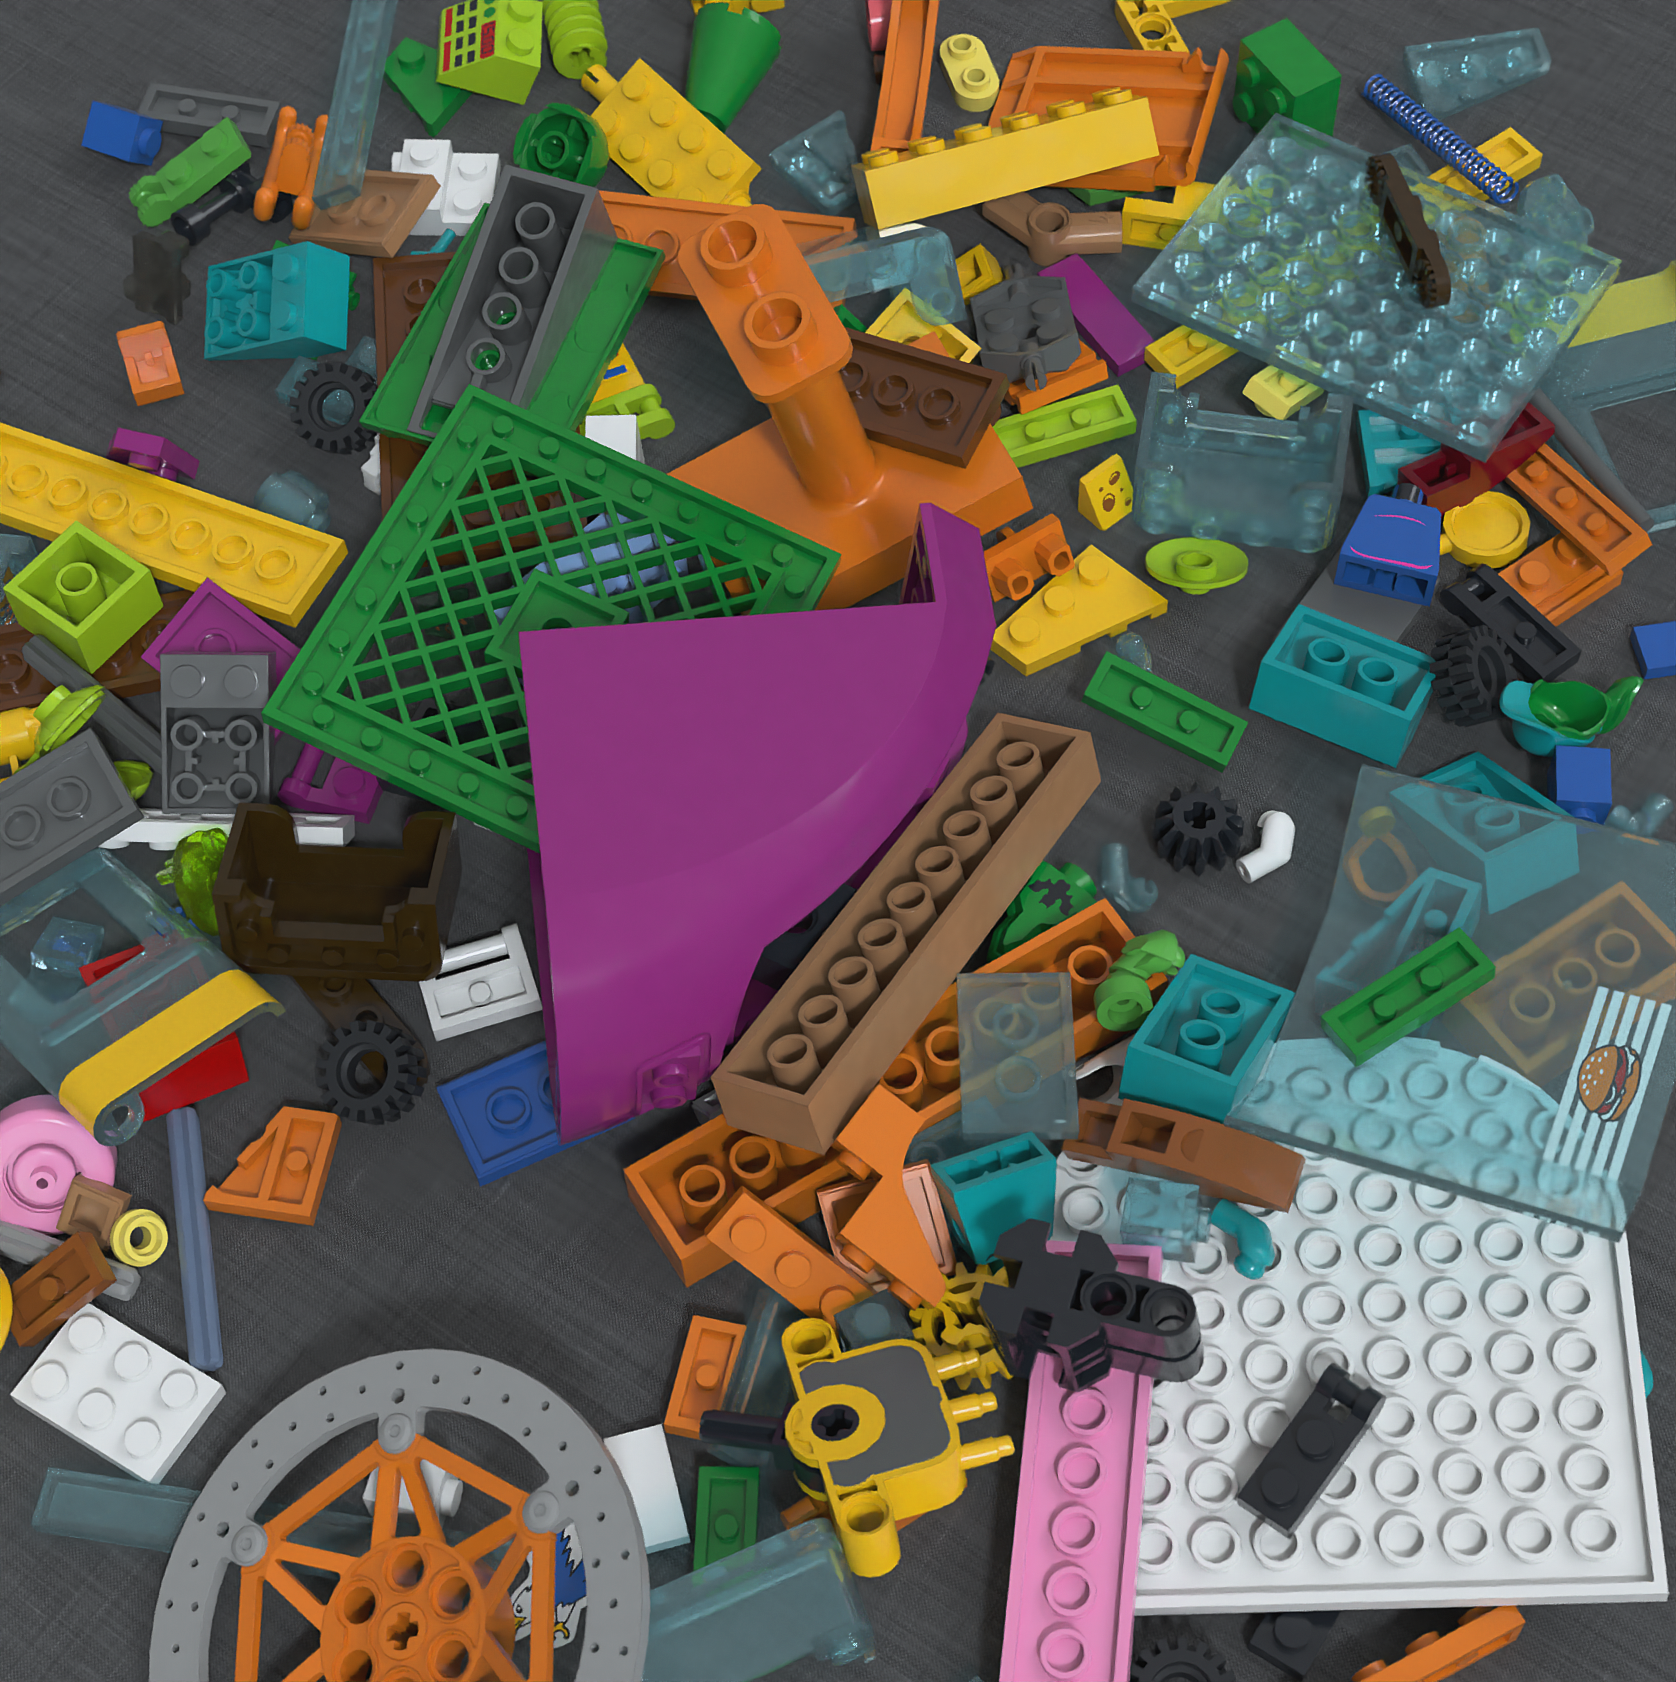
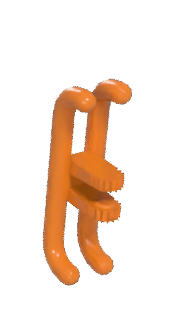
[253,106,334,230]

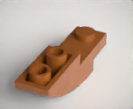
[1061,1098,1306,1213]

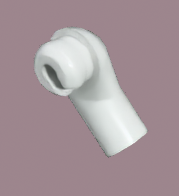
[1236,810,1295,884]

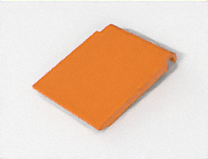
[988,46,1229,192]

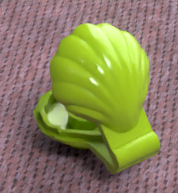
[14,685,154,801]

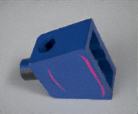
[1334,483,1441,607]

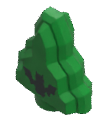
[987,860,1097,963]

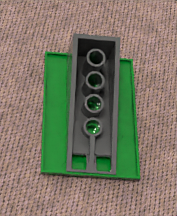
[359,164,666,478]

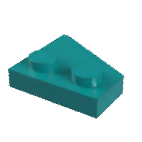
[1356,405,1461,498]

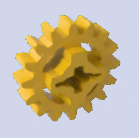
[909,1262,1013,1390]

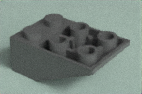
[160,651,276,814]

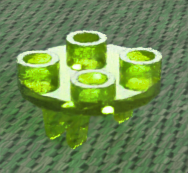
[155,828,228,936]

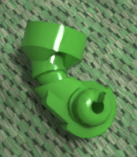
[1093,929,1185,1031]

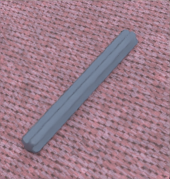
[166,1107,224,1373]

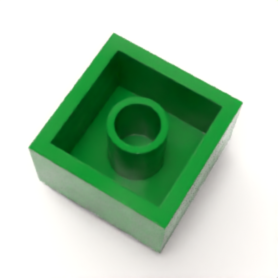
[1232,18,1342,165]

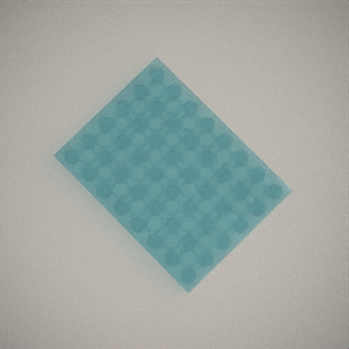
[1131,113,1623,463]

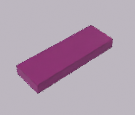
[1037,253,1155,377]

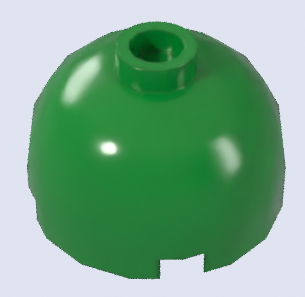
[513,102,609,187]

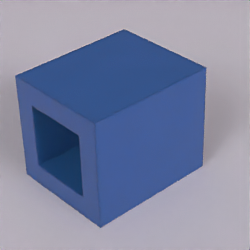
[81,100,163,166]
[1547,745,1612,834]

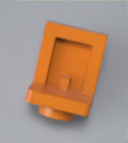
[116,321,185,407]

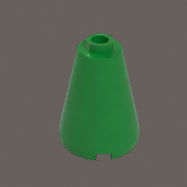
[685,2,782,133]

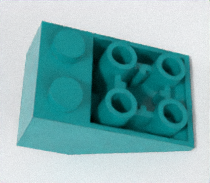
[204,241,350,361]

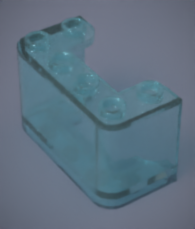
[797,221,967,325]
[1131,372,1354,553]

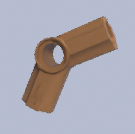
[982,191,1122,267]

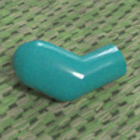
[1210,1198,1275,1280]

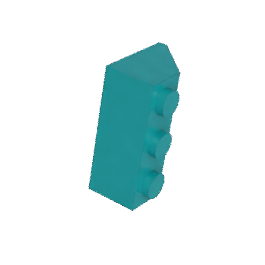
[1249,604,1436,768]

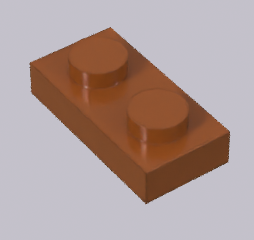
[10,1231,117,1347]

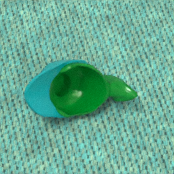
[1499,676,1643,757]

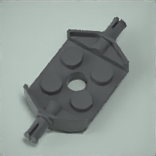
[970,263,1081,391]

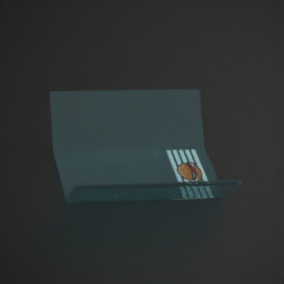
[1224,764,1676,1243]

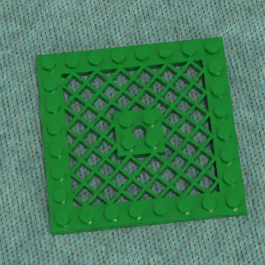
[261,384,842,854]

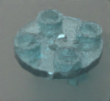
[1516,173,1594,273]

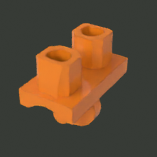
[984,513,1075,602]

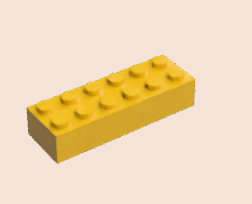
[851,87,1159,230]

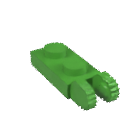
[128,117,252,228]

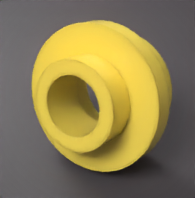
[110,1209,168,1267]

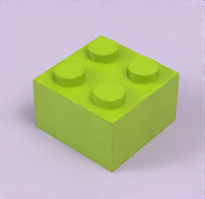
[3,521,163,674]

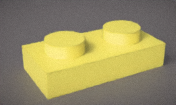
[1242,350,1331,422]

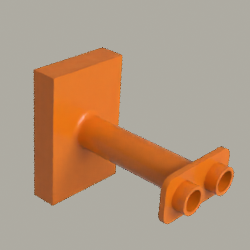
[667,204,1033,616]

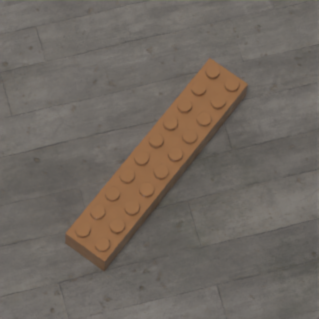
[711,713,1101,1155]

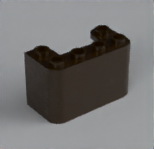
[212,802,462,982]

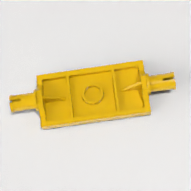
[581,58,762,207]

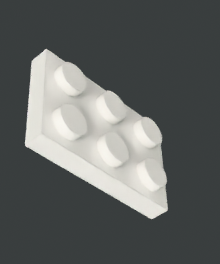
[10,1303,226,1490]

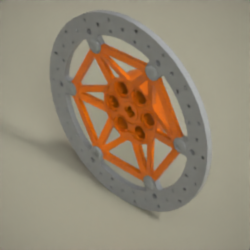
[149,1349,651,1682]

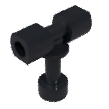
[171,161,293,246]

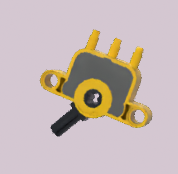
[699,1318,1015,1578]

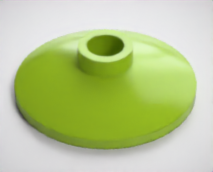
[1145,537,1248,595]

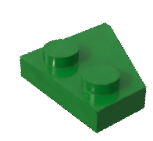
[381,37,473,138]

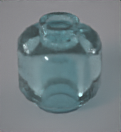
[254,470,331,533]

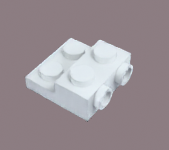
[392,139,501,236]

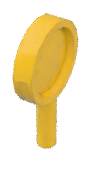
[1440,491,1530,569]

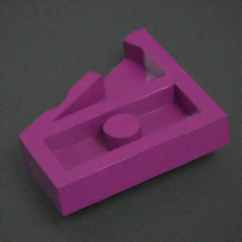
[105,428,200,482]

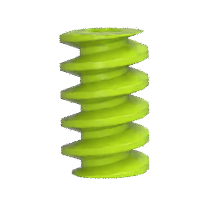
[541,0,608,79]

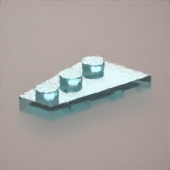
[1402,27,1551,126]

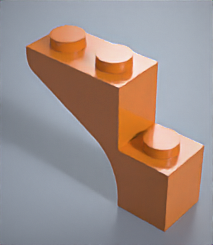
[831,1084,946,1311]

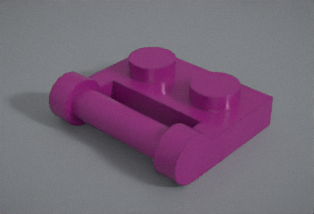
[278,742,383,824]

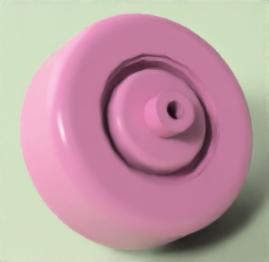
[0,1095,117,1236]

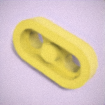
[940,34,999,112]

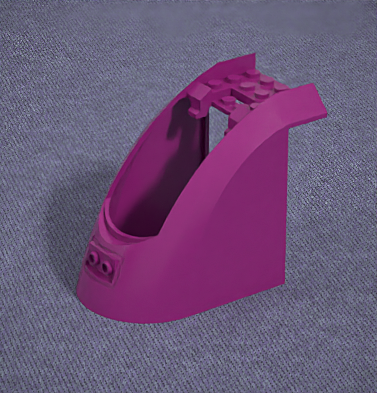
[519,503,996,1146]

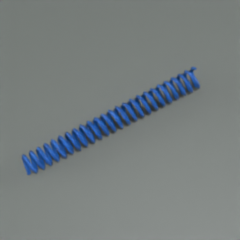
[1361,74,1519,204]

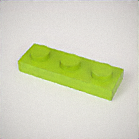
[992,384,1137,468]

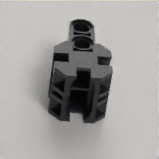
[979,1218,1204,1392]

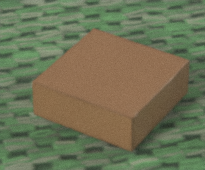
[56,1173,132,1251]

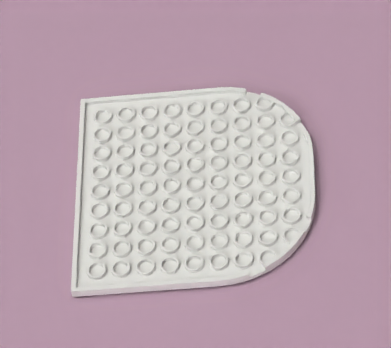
[1029,1038,1669,1616]

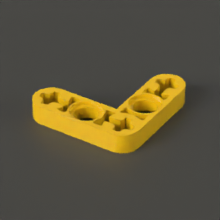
[1115,0,1231,52]

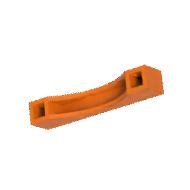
[871,0,940,153]

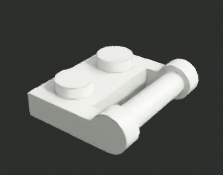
[419,924,542,1041]

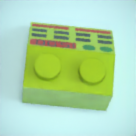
[436,0,543,105]

